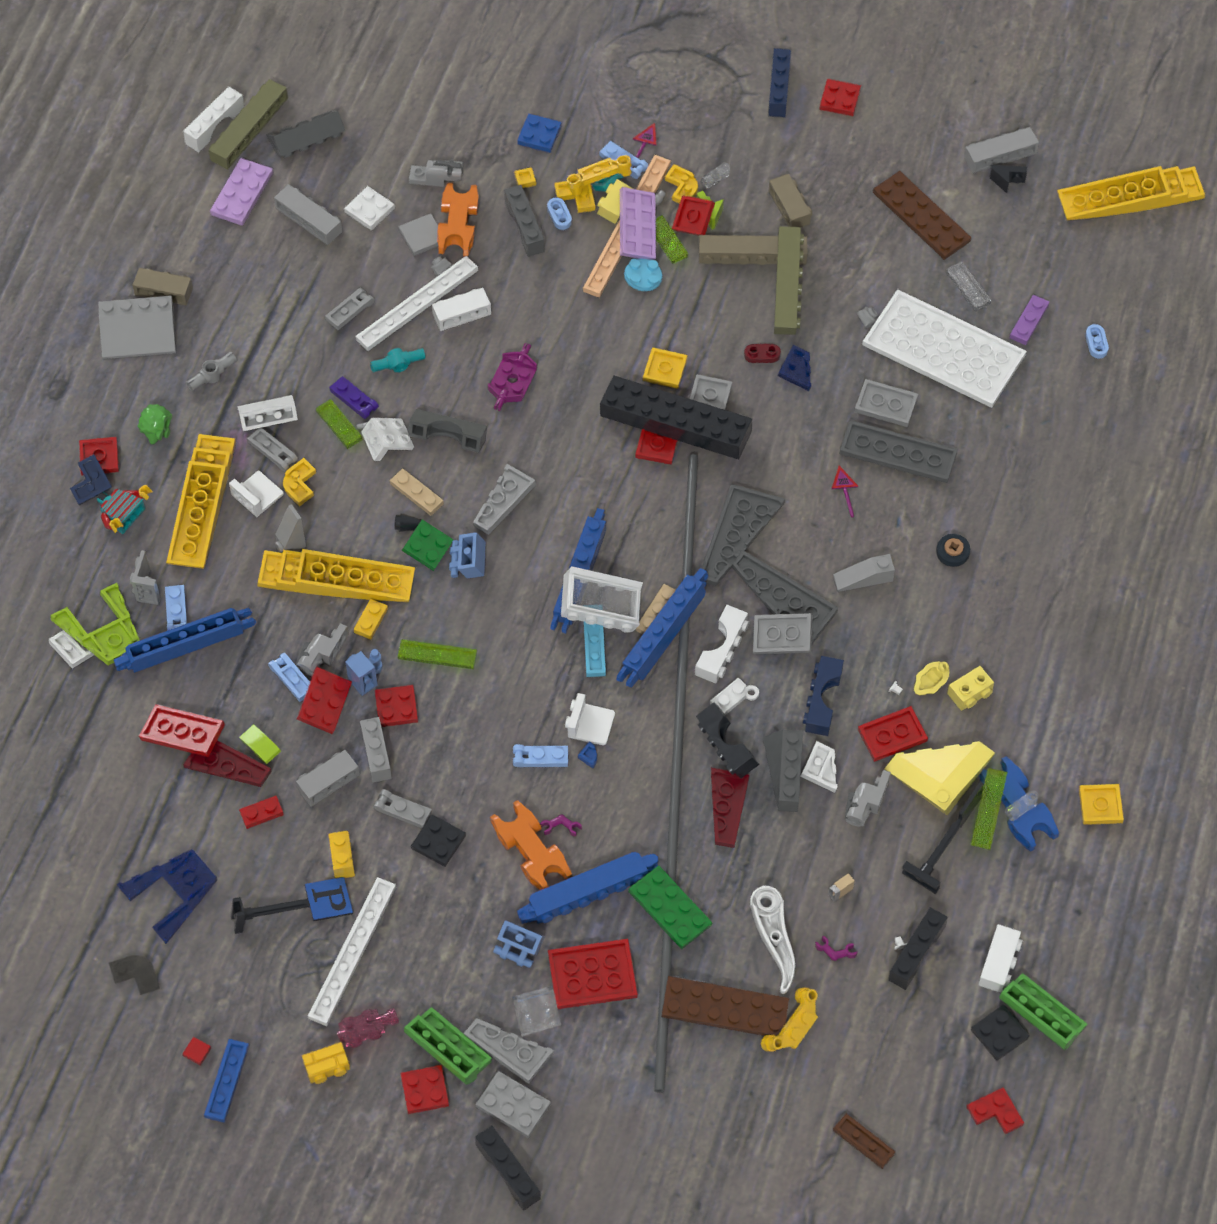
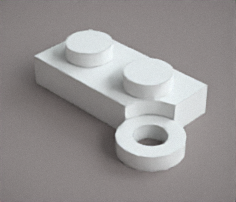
[710,678,759,715]

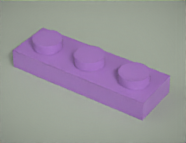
[1010,295,1049,345]

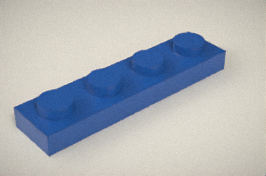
[204,1039,249,1123]

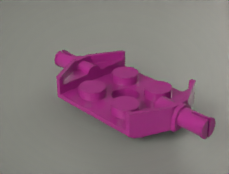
[488,343,537,411]

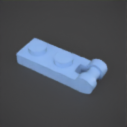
[599,141,649,179]
[165,585,187,631]
[268,652,310,702]
[513,744,568,767]

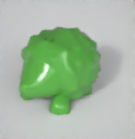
[137,404,172,445]

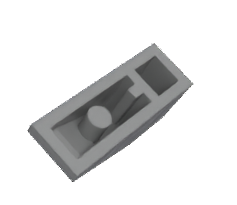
[275,504,306,553]
[833,554,895,592]

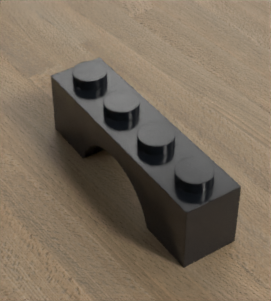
[696,702,760,779]
[888,907,948,990]
[475,1125,541,1211]

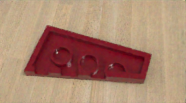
[183,740,272,787]
[711,767,750,848]

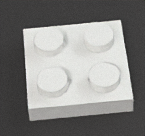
[344,186,395,231]

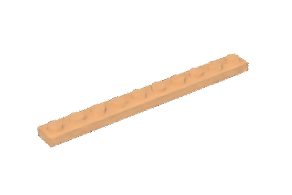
[583,155,671,298]

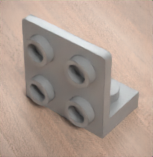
[130,550,161,605]

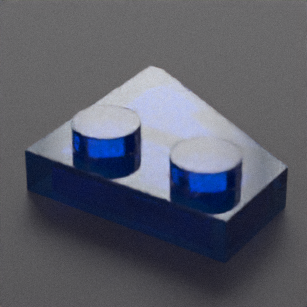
[777,345,812,391]

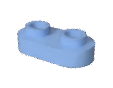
[547,198,572,230]
[1085,324,1109,359]

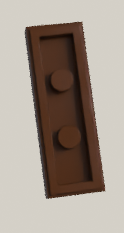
[833,1113,896,1169]

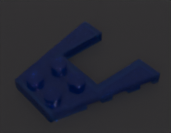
[117,849,218,944]

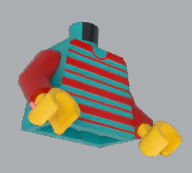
[97,485,153,534]

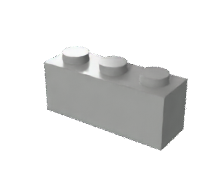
[360,717,392,783]
[296,750,360,807]

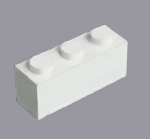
[432,288,491,331]
[238,395,298,431]
[979,924,1023,993]

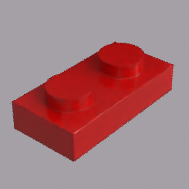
[239,796,284,829]

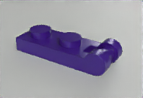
[329,376,379,419]

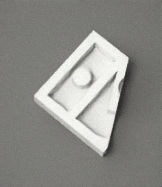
[49,630,94,669]
[800,741,837,793]

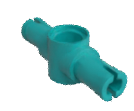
[370,348,426,373]

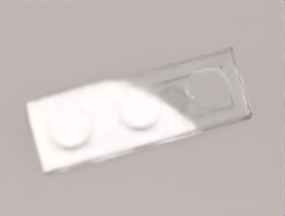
[946,262,991,312]

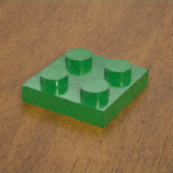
[402,520,454,571]

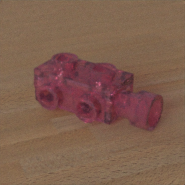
[336,1008,399,1048]

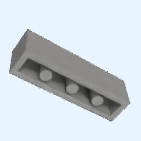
[964,127,1039,173]
[274,184,342,245]

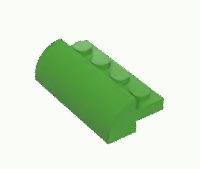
[999,973,1087,1050]
[404,1007,492,1085]

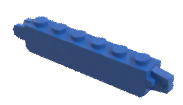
[550,508,606,634]
[616,568,709,687]
[114,608,256,673]
[517,852,658,924]

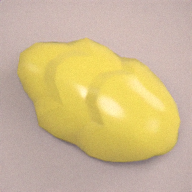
[914,661,950,696]

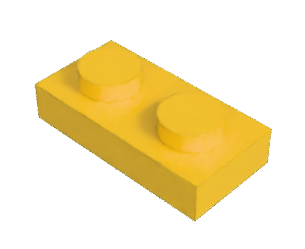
[353,599,388,640]

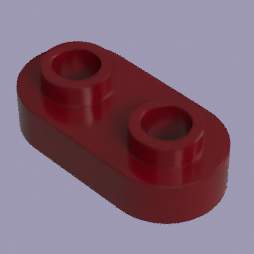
[744,344,781,363]

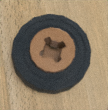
[936,534,971,567]

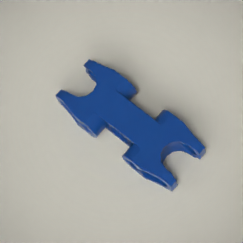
[978,756,1059,852]

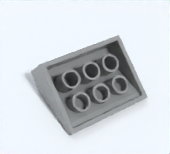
[98,296,176,359]

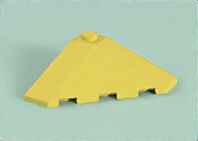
[885,741,995,815]

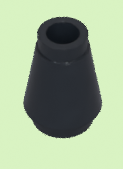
[394,513,422,532]

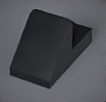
[990,165,1027,193]

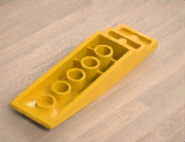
[1057,166,1205,220]
[166,434,236,569]
[257,549,415,602]

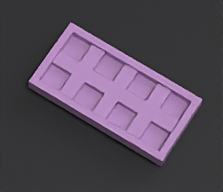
[210,158,273,226]
[620,187,656,260]

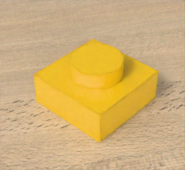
[514,167,536,188]

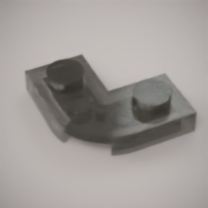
[109,955,160,995]

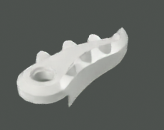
[750,886,795,994]

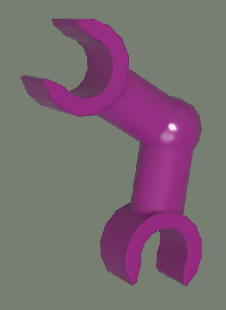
[540,814,582,836]
[815,936,858,961]

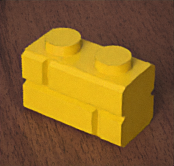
[328,831,355,878]
[302,1042,350,1084]

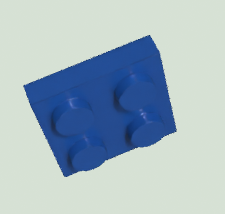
[517,113,562,153]

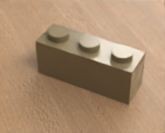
[769,174,812,227]
[133,268,193,306]

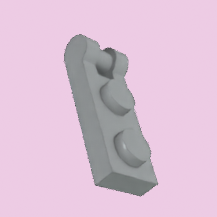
[325,288,375,330]
[247,428,298,472]
[373,789,432,828]

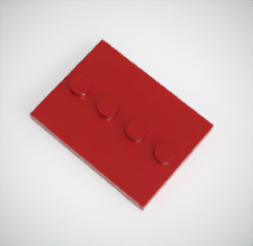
[548,939,638,1009]

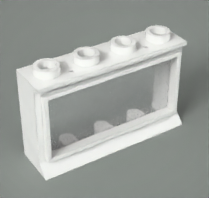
[561,566,643,633]

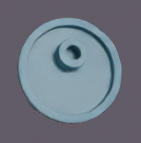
[624,258,662,291]

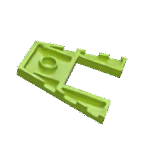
[50,583,140,665]

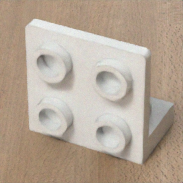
[361,418,414,461]
[229,471,284,517]

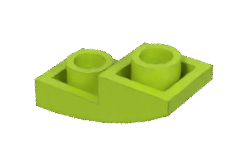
[239,724,281,764]

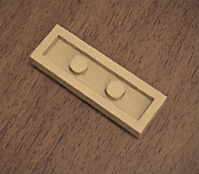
[390,469,444,516]
[636,584,675,634]

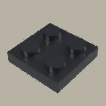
[411,815,466,867]
[971,1004,1029,1061]

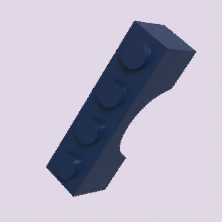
[768,48,791,118]
[803,656,844,736]

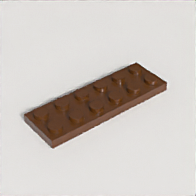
[873,171,971,260]
[661,976,789,1036]

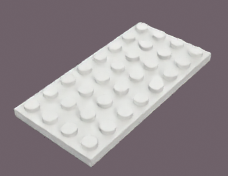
[862,289,1026,408]

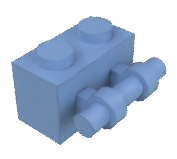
[449,532,486,579]
[345,649,383,696]
[493,920,545,968]

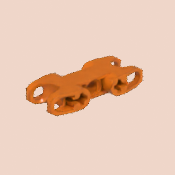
[437,182,478,256]
[490,800,572,891]

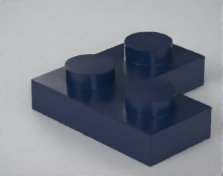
[70,454,112,505]

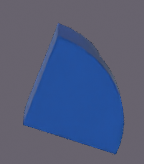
[578,741,597,768]

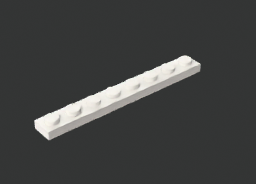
[356,256,478,351]
[308,877,396,1026]

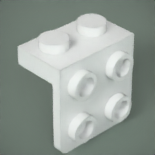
[565,693,615,745]

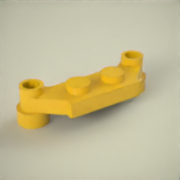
[567,155,632,195]
[761,987,818,1052]

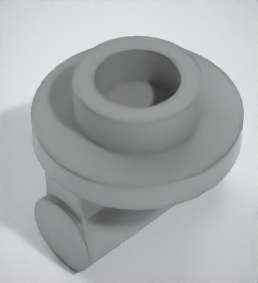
[431,256,452,276]
[857,306,878,328]

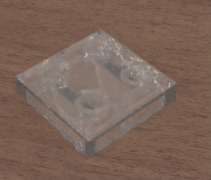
[512,986,561,1036]

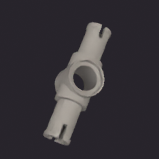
[186,352,237,391]

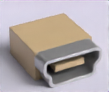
[828,874,854,902]

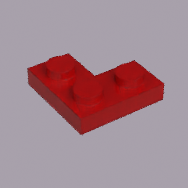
[966,1087,1024,1134]

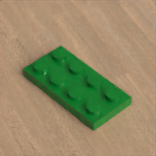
[628,866,712,950]

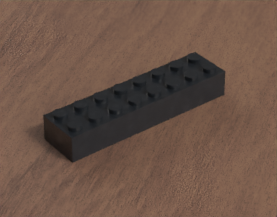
[600,375,752,460]

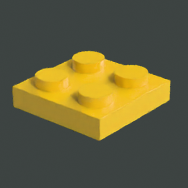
[643,347,688,389]
[1079,784,1124,825]

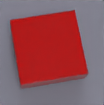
[182,1037,212,1066]

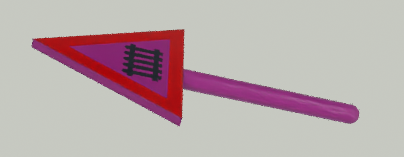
[632,123,657,168]
[832,465,859,517]

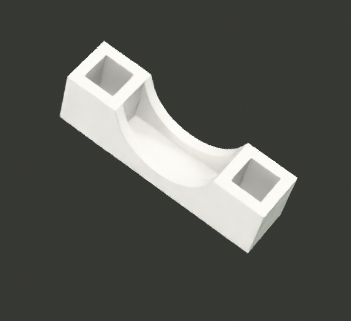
[183,87,244,152]
[695,605,749,683]

